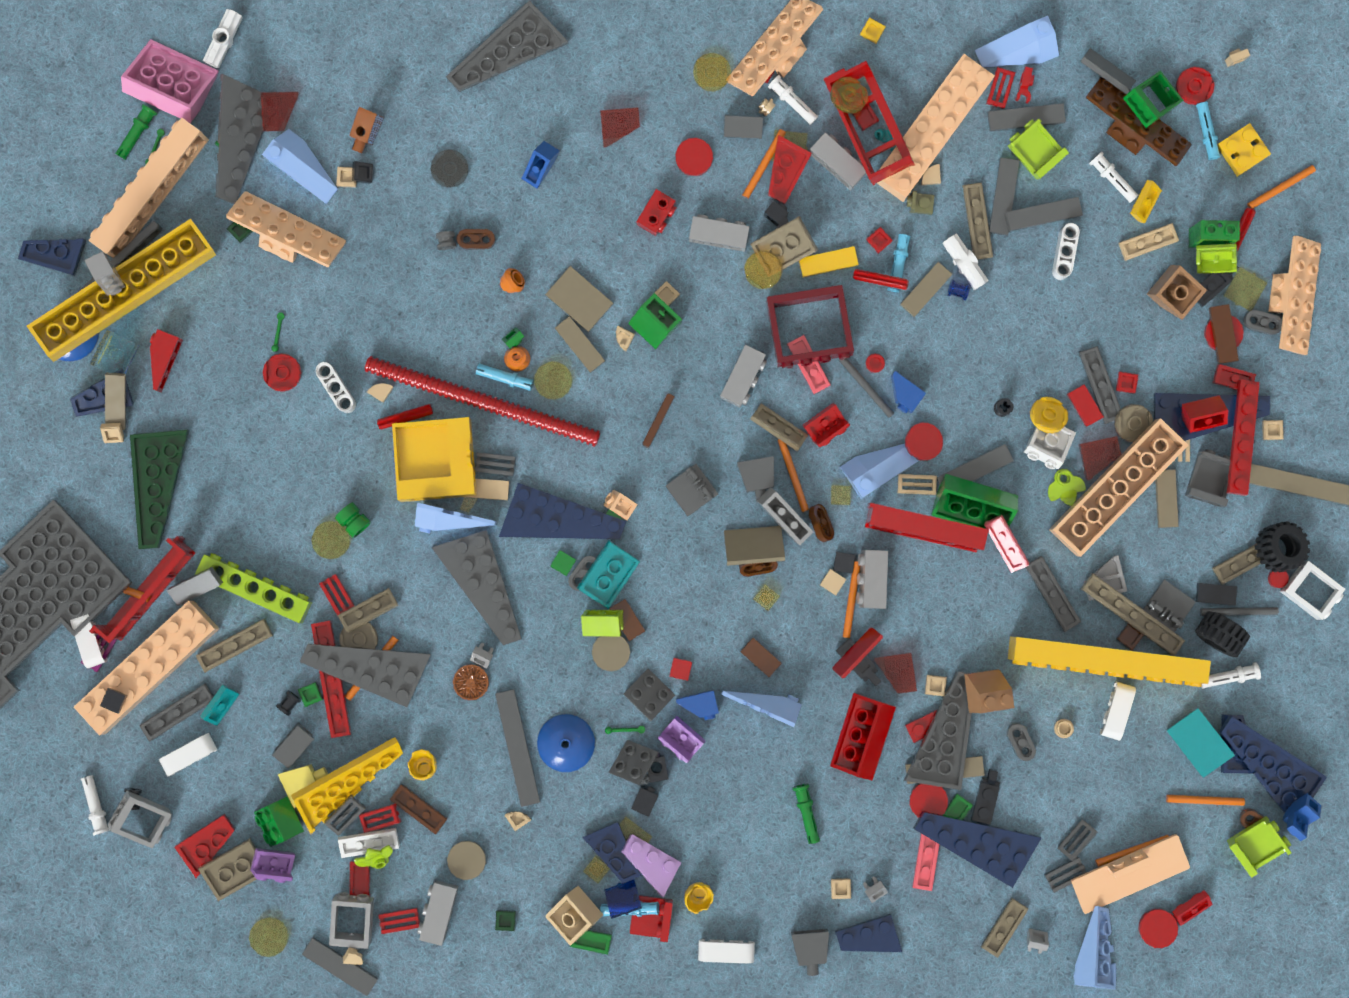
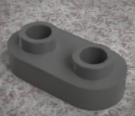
[1243,310,1282,335]
[568,556,596,591]
[1007,724,1036,761]

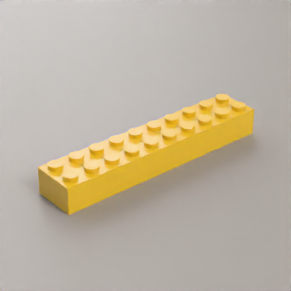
[27,219,216,362]
[1007,636,1211,687]

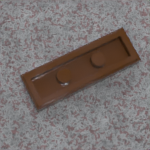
[1209,304,1239,364]
[642,393,675,449]
[390,784,448,835]

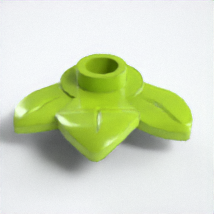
[1048,469,1086,506]
[354,845,393,869]

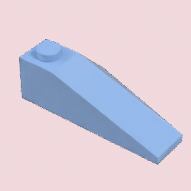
[975,16,1059,68]
[262,129,338,204]
[840,444,919,499]
[415,503,497,534]
[721,690,802,727]
[1074,906,1116,990]

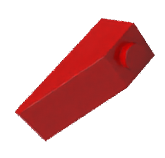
[150,329,183,393]

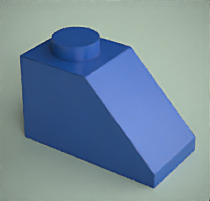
[521,141,560,189]
[891,371,926,414]
[676,690,719,720]

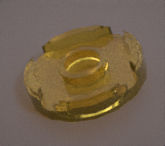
[693,53,731,92]
[830,77,868,113]
[744,251,782,289]
[534,361,572,400]
[311,521,350,559]
[249,917,289,957]

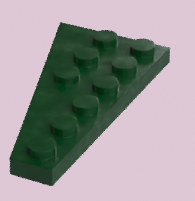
[130,430,189,550]

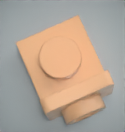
[604,490,638,521]

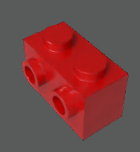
[636,189,677,236]
[1182,395,1228,433]

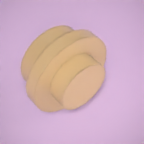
[758,98,776,116]
[1054,719,1074,738]

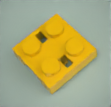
[1218,123,1271,177]

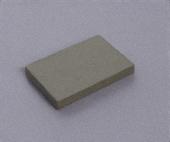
[750,216,818,277]
[545,266,613,332]
[724,526,785,566]
[198,838,257,901]

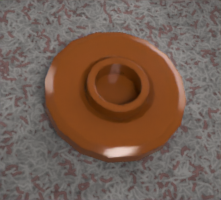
[453,664,489,701]

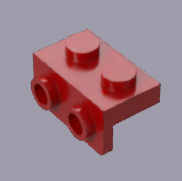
[803,403,850,447]

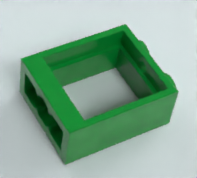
[1123,70,1184,128]
[1189,220,1240,248]

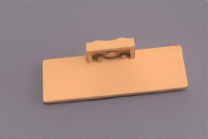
[726,0,823,96]
[226,191,346,267]
[1268,236,1321,355]
[1071,834,1190,914]

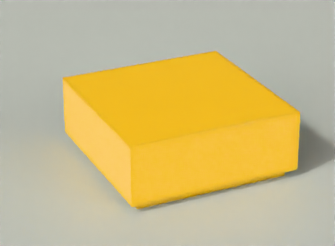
[860,17,886,44]

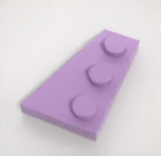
[621,834,681,897]

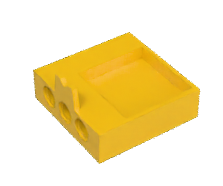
[392,417,477,502]

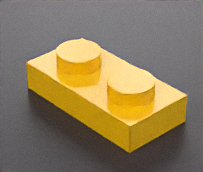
[1130,180,1162,223]

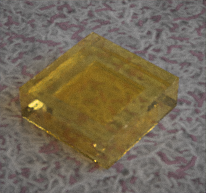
[831,485,851,505]
[753,585,780,611]
[583,856,610,883]

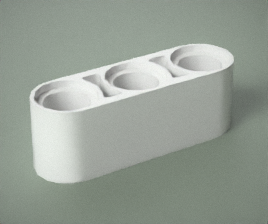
[1052,223,1080,280]
[316,362,356,413]
[70,614,107,668]
[1100,681,1136,741]
[159,733,218,777]
[698,939,755,963]

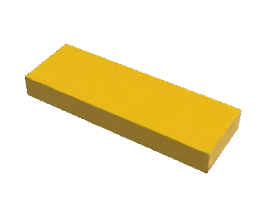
[799,246,859,278]

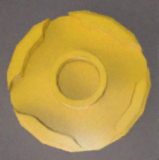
[1030,397,1068,433]

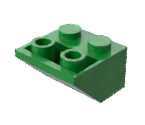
[628,293,682,350]
[254,796,304,847]

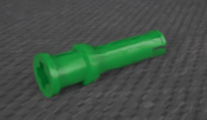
[115,104,158,160]
[792,783,820,844]

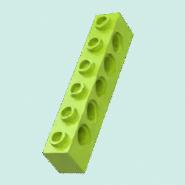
[195,553,312,623]

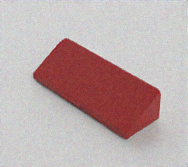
[832,627,883,678]

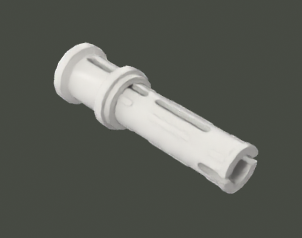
[768,75,818,125]
[1089,152,1139,203]
[1201,662,1261,689]
[81,775,110,836]

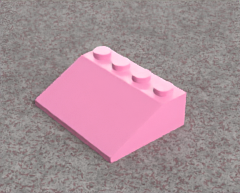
[121,39,219,123]

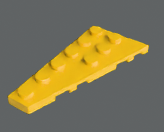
[291,737,403,834]

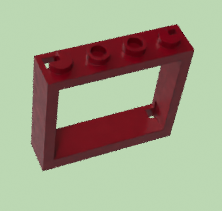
[766,285,854,369]

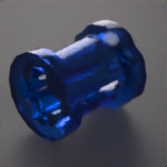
[947,280,970,301]

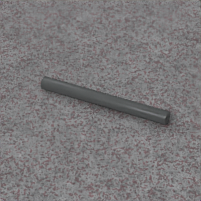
[839,358,894,418]
[1200,607,1279,616]

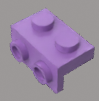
[658,716,706,763]
[250,848,295,883]

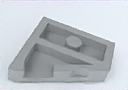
[1084,555,1127,600]

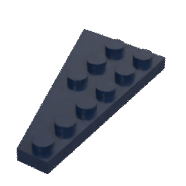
[1154,393,1270,441]
[499,483,627,540]
[1219,715,1327,814]
[913,811,1041,888]

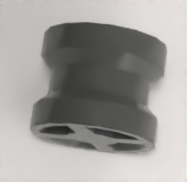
[436,231,456,250]

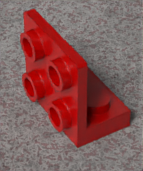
[630,895,673,942]

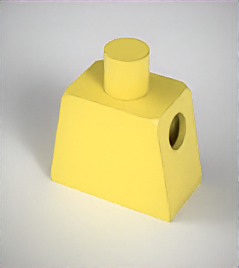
[278,764,328,808]

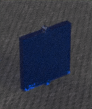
[604,879,642,919]

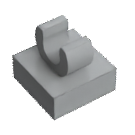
[470,643,493,669]
[863,877,888,903]
[1027,928,1049,954]

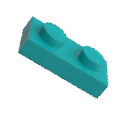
[200,684,240,726]

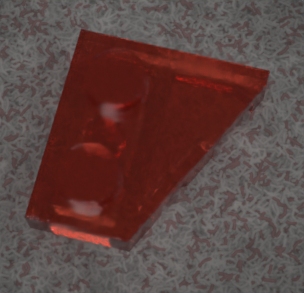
[261,92,299,131]
[600,107,640,148]
[1078,436,1121,480]
[874,652,917,694]

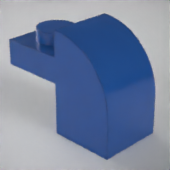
[1282,793,1321,841]

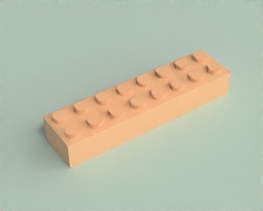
[877,54,995,202]
[89,118,209,258]
[1049,418,1188,557]
[74,601,220,736]

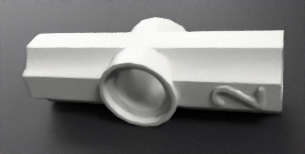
[203,9,243,68]
[942,233,988,290]

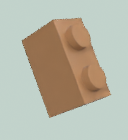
[1147,265,1207,320]
[964,669,1014,713]

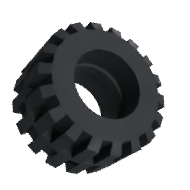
[1255,521,1310,573]
[1195,611,1250,657]

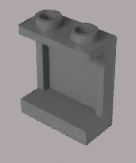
[1185,449,1230,507]

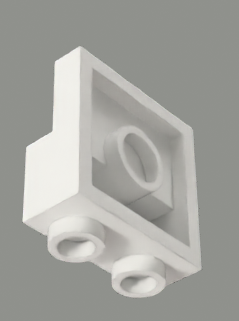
[1024,427,1076,469]

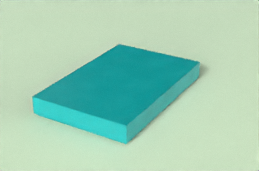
[577,540,640,609]
[1166,708,1235,778]

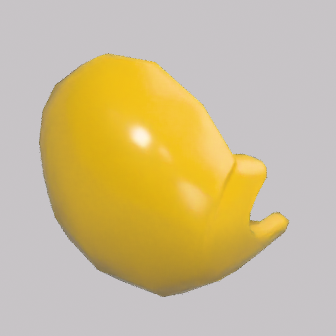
[408,749,437,781]
[684,882,714,914]

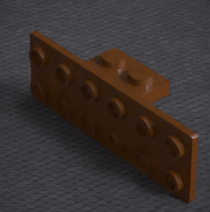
[1086,77,1192,166]

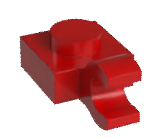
[1015,67,1035,104]

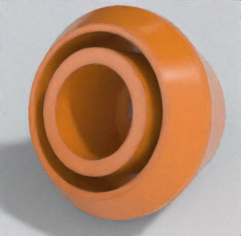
[500,268,525,293]
[504,346,530,372]

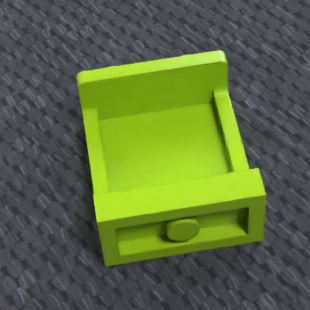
[1007,119,1069,180]
[1227,816,1292,878]

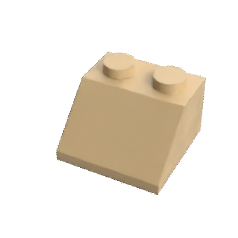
[545,886,603,946]

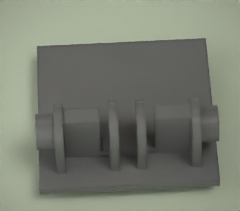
[666,464,718,516]
[1143,579,1196,632]
[623,669,675,721]
[609,740,659,786]

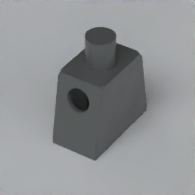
[737,456,774,502]
[791,929,829,976]

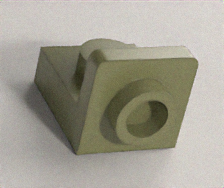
[906,191,934,215]

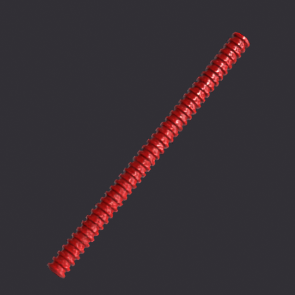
[365,356,600,447]

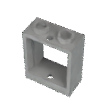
[108,791,172,849]
[329,892,374,949]

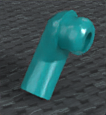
[874,128,896,151]

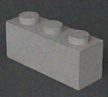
[809,133,866,191]
[689,214,749,252]
[84,251,125,296]
[720,345,767,408]
[757,487,813,545]
[856,550,888,609]
[417,880,459,946]

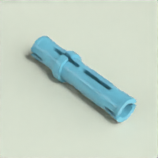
[1196,102,1221,160]
[887,234,911,293]
[476,363,534,391]
[600,901,660,917]

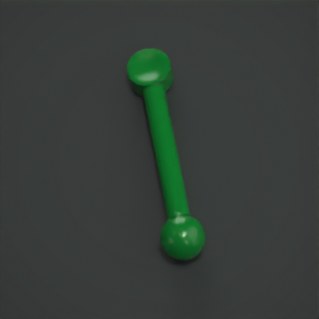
[145,129,165,164]
[271,313,285,352]
[605,726,645,734]

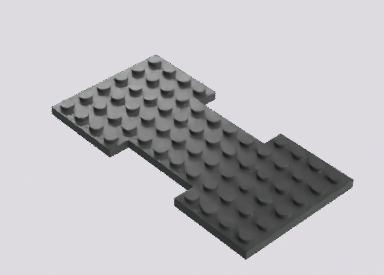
[0,500,132,709]

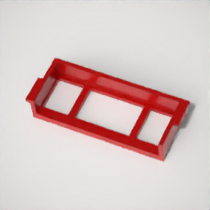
[824,61,916,186]
[865,503,989,552]
[89,536,196,644]

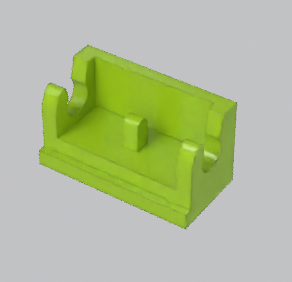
[1196,244,1238,274]
[581,610,624,637]

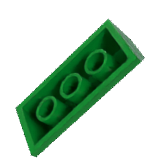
[931,473,1018,529]

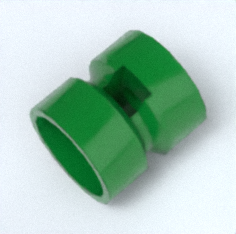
[334,502,371,538]

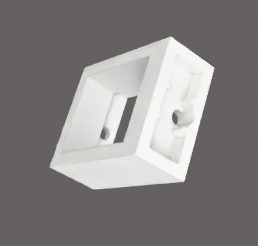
[1280,561,1345,620]

